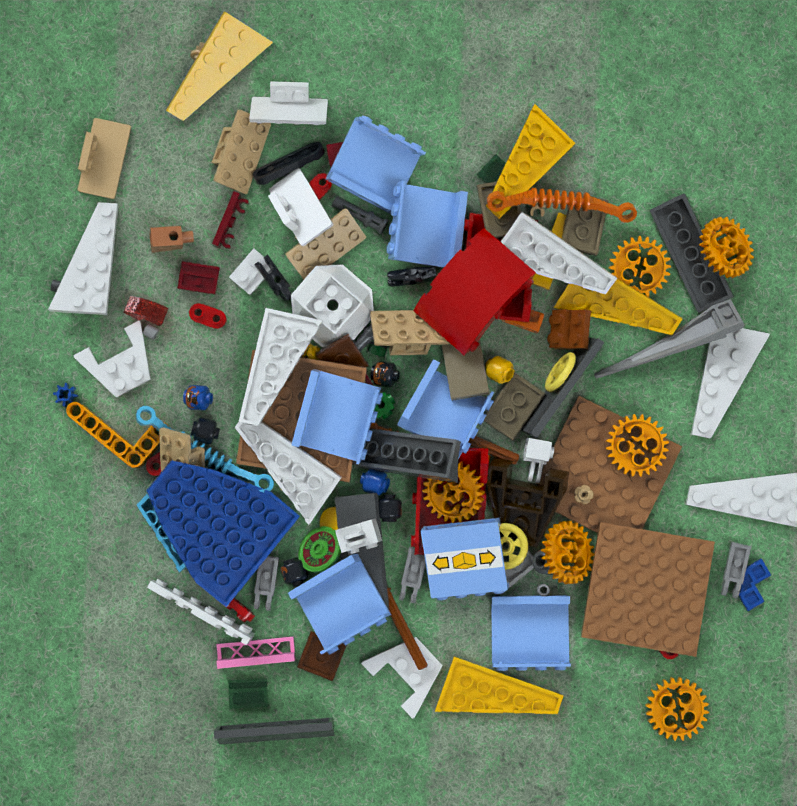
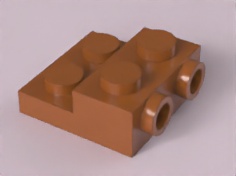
[547,309,591,350]

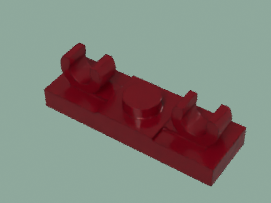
[212,191,249,249]

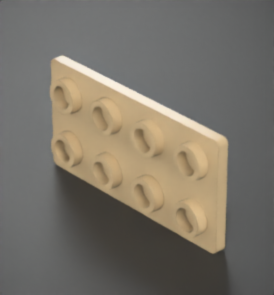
[211,110,271,194]
[78,118,131,199]
[285,208,366,280]
[370,310,449,355]
[159,427,205,472]

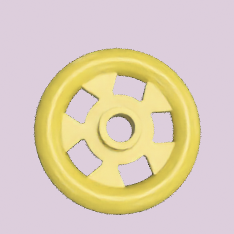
[545,352,576,392]
[499,523,528,570]

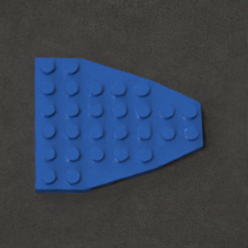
[146,460,300,607]

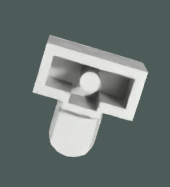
[523,438,554,483]
[335,518,382,555]

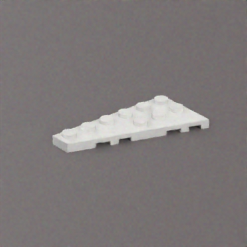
[48,202,118,315]
[501,212,617,294]
[691,328,770,439]
[147,578,255,645]

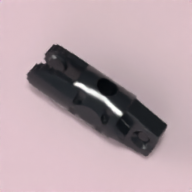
[254,254,291,301]
[387,267,436,287]

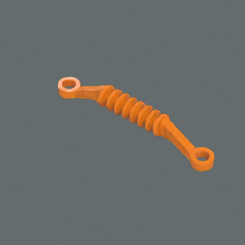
[487,188,637,223]

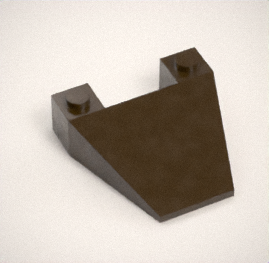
[487,458,569,547]

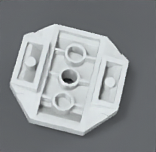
[291,265,374,348]

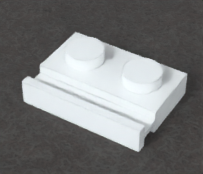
[229,249,271,296]

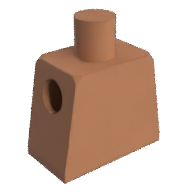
[149,226,194,253]

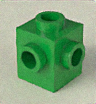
[375,392,396,420]

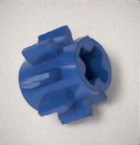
[53,383,79,407]

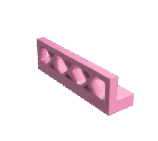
[216,636,296,669]

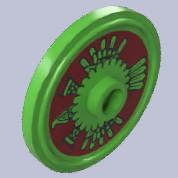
[298,526,341,573]

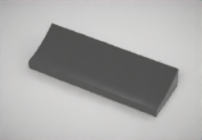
[650,193,734,313]
[521,337,604,439]
[352,429,461,483]
[335,493,389,609]
[214,717,335,745]

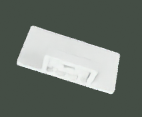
[249,81,328,125]
[268,168,333,246]

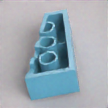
[137,494,186,573]

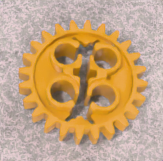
[699,217,754,278]
[608,236,671,297]
[605,414,669,477]
[422,461,485,523]
[541,521,594,584]
[645,677,709,741]

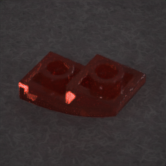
[123,296,169,326]

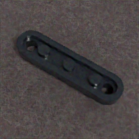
[253,142,325,185]

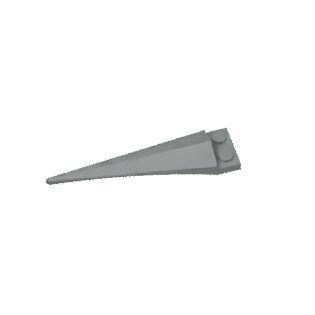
[595,299,745,378]

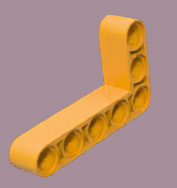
[66,402,169,468]

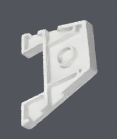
[73,320,151,397]
[361,637,443,719]

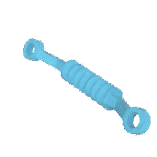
[136,406,274,493]

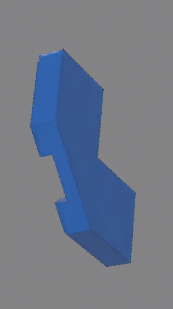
[739,558,771,611]

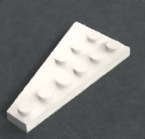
[239,308,323,426]
[235,422,342,525]
[686,473,797,527]

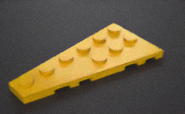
[166,11,273,121]
[486,104,575,219]
[554,278,682,335]
[435,656,564,714]

